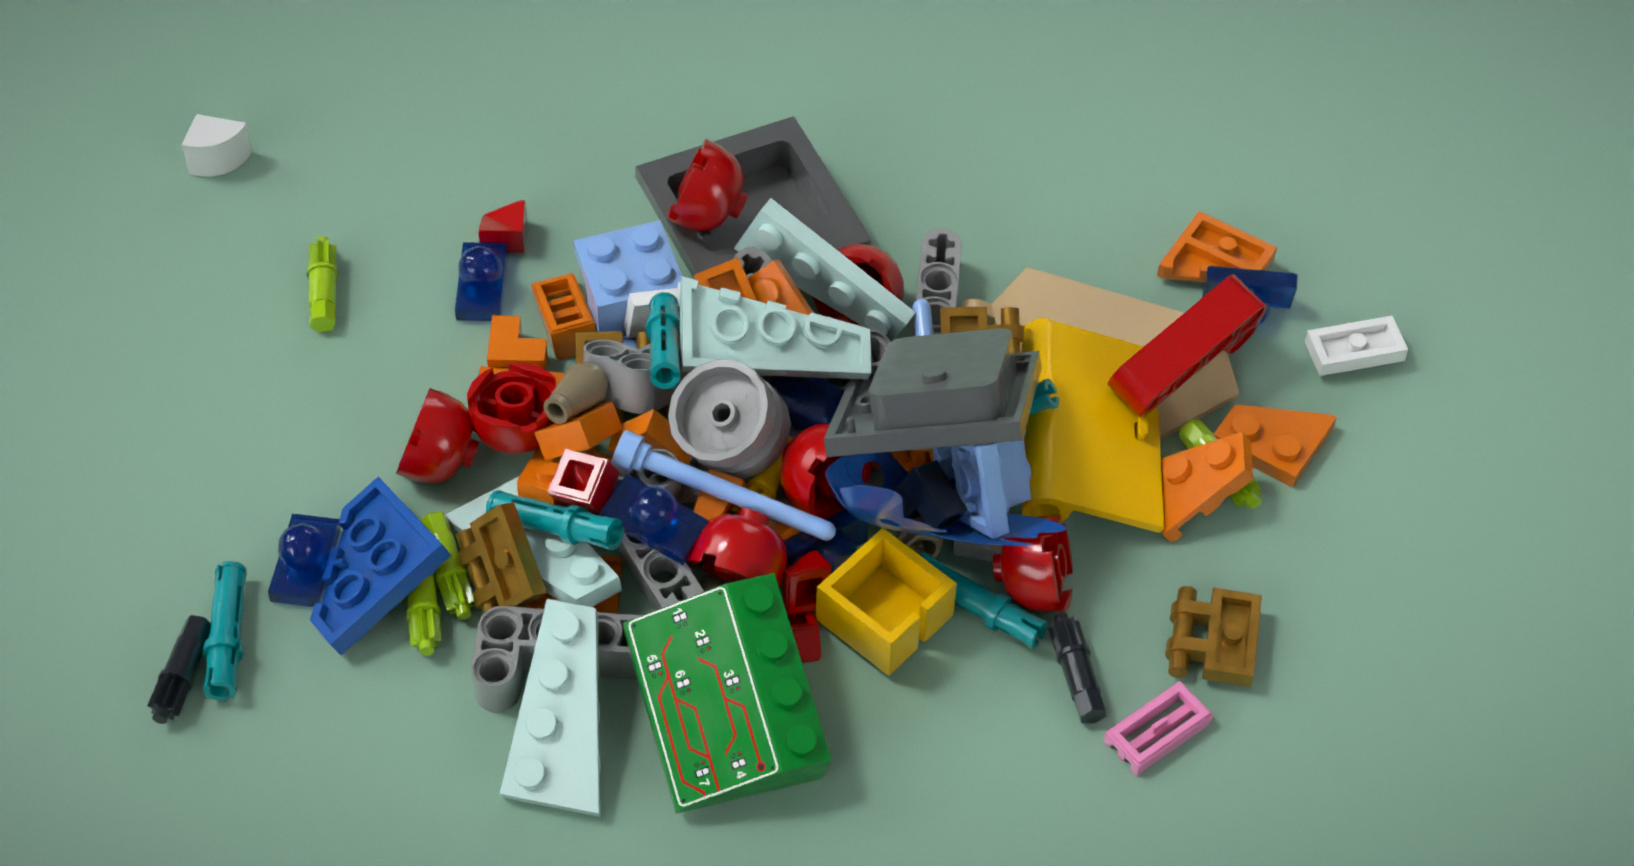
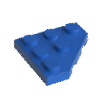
[310,476,451,655]

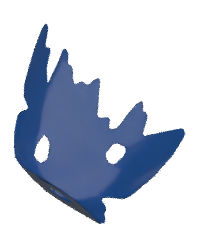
[825,452,1066,546]

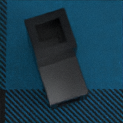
[893,460,968,533]

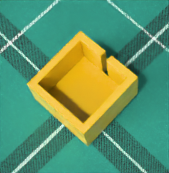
[816,528,957,676]

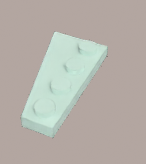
[734,198,916,342]
[680,276,871,380]
[445,477,622,607]
[499,599,601,817]

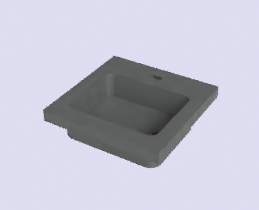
[635,116,872,277]
[824,328,1042,457]

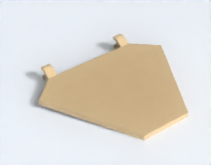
[962,267,1239,441]

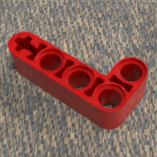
[1108,274,1267,417]

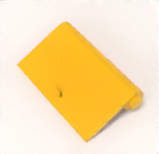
[1020,318,1164,533]

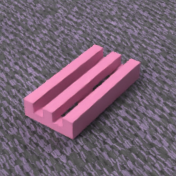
[1104,681,1213,776]

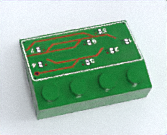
[623,573,832,814]

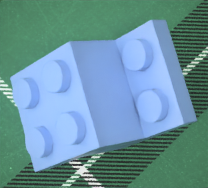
[573,220,682,348]
[932,429,1032,539]

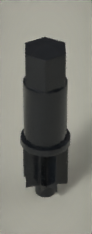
[1048,612,1106,724]
[147,615,211,724]

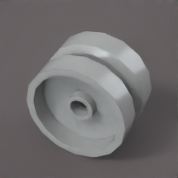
[668,359,791,479]

